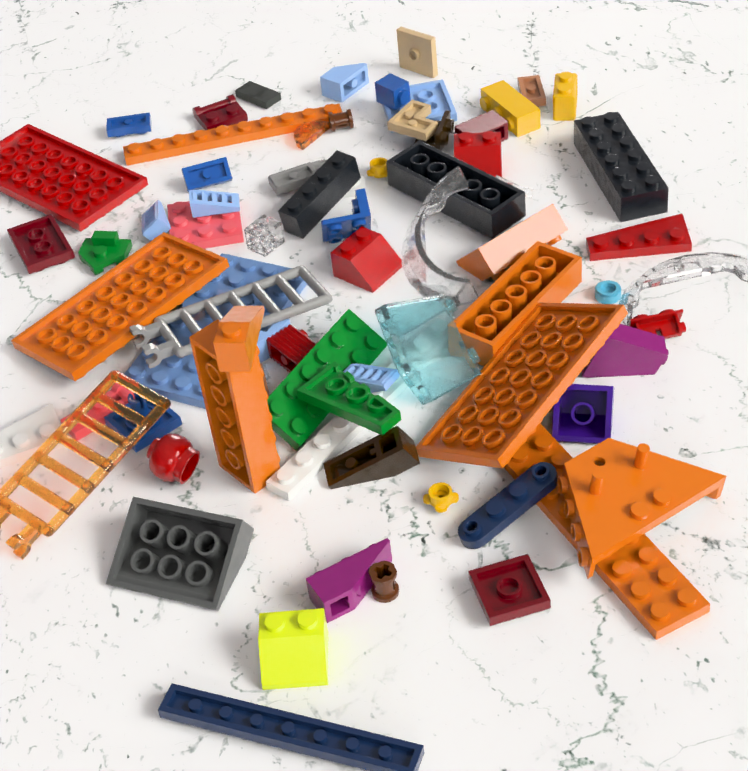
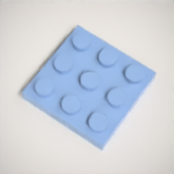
[382,79,457,133]

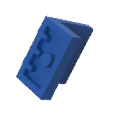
[321,188,371,243]

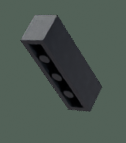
[278,150,361,239]

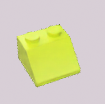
[258,608,328,690]

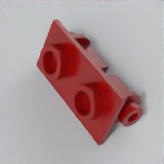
[628,309,686,339]

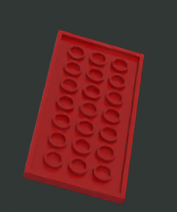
[0,124,148,232]

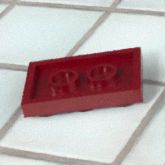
[7,214,75,274]

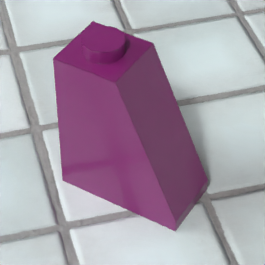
[582,324,669,378]

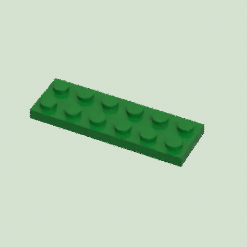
[267,309,388,451]

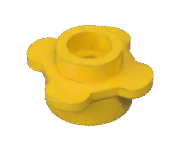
[367,157,388,178]
[423,482,459,513]

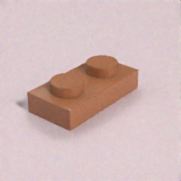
[517,75,546,107]

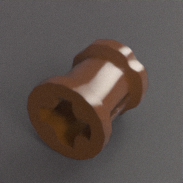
[328,109,354,132]
[369,561,400,603]

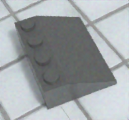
[106,497,254,611]

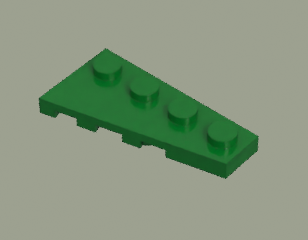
[297,361,402,436]

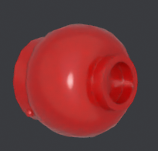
[147,433,200,484]

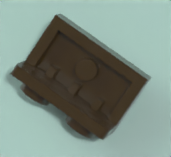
[414,110,454,151]

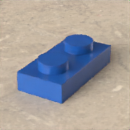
[106,112,152,137]
[181,157,233,192]

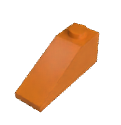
[213,306,265,372]

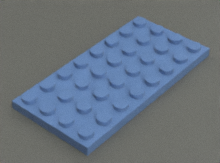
[119,253,307,409]

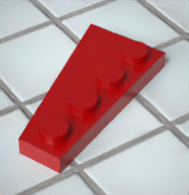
[586,213,692,261]

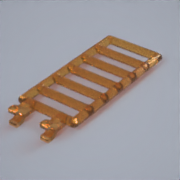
[0,370,171,560]

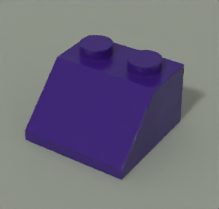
[552,384,615,443]

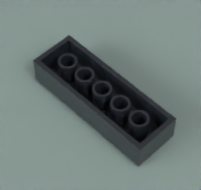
[574,111,669,222]
[386,140,526,239]

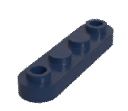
[458,462,558,549]

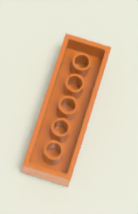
[447,241,582,366]
[189,319,280,494]

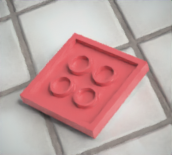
[167,201,244,249]

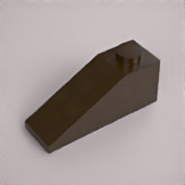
[323,426,420,489]

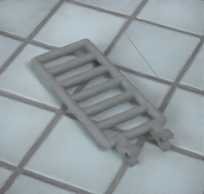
[129,265,332,369]

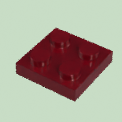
[468,554,551,626]

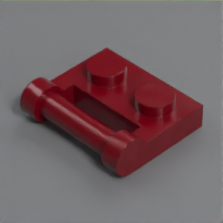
[192,94,248,130]

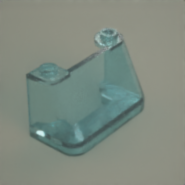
[374,294,481,407]

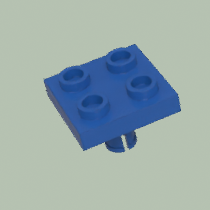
[104,390,182,453]

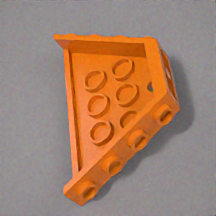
[557,438,727,579]

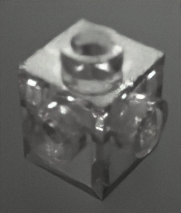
[244,215,285,257]

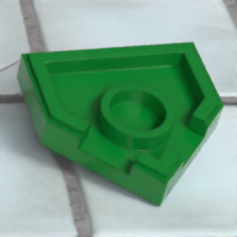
[78,231,132,275]

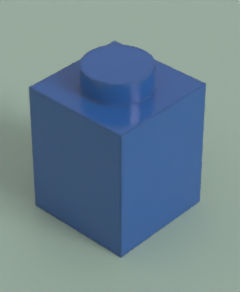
[375,73,411,110]

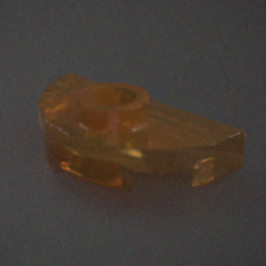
[294,120,330,150]

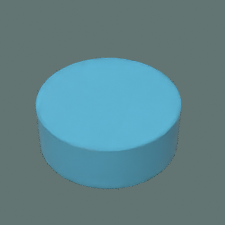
[595,280,621,304]

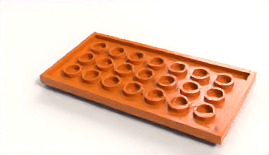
[11,232,230,381]
[416,302,628,469]

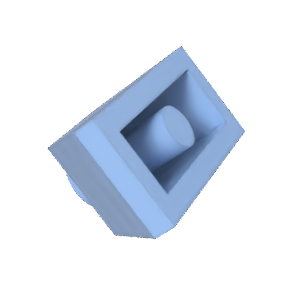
[320,63,369,102]

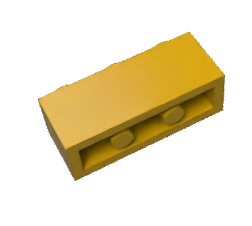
[480,80,541,137]

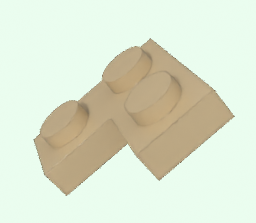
[387,100,438,141]

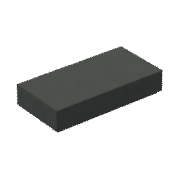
[235,81,281,109]

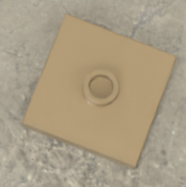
[396,26,438,78]

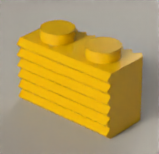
[553,72,578,121]

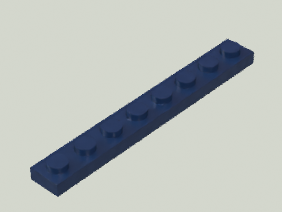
[158,683,425,771]

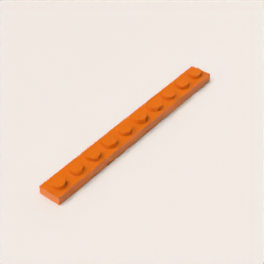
[123,104,342,166]

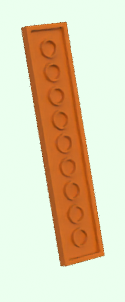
[504,423,710,640]

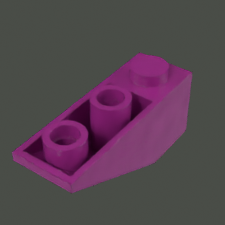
[306,538,392,623]

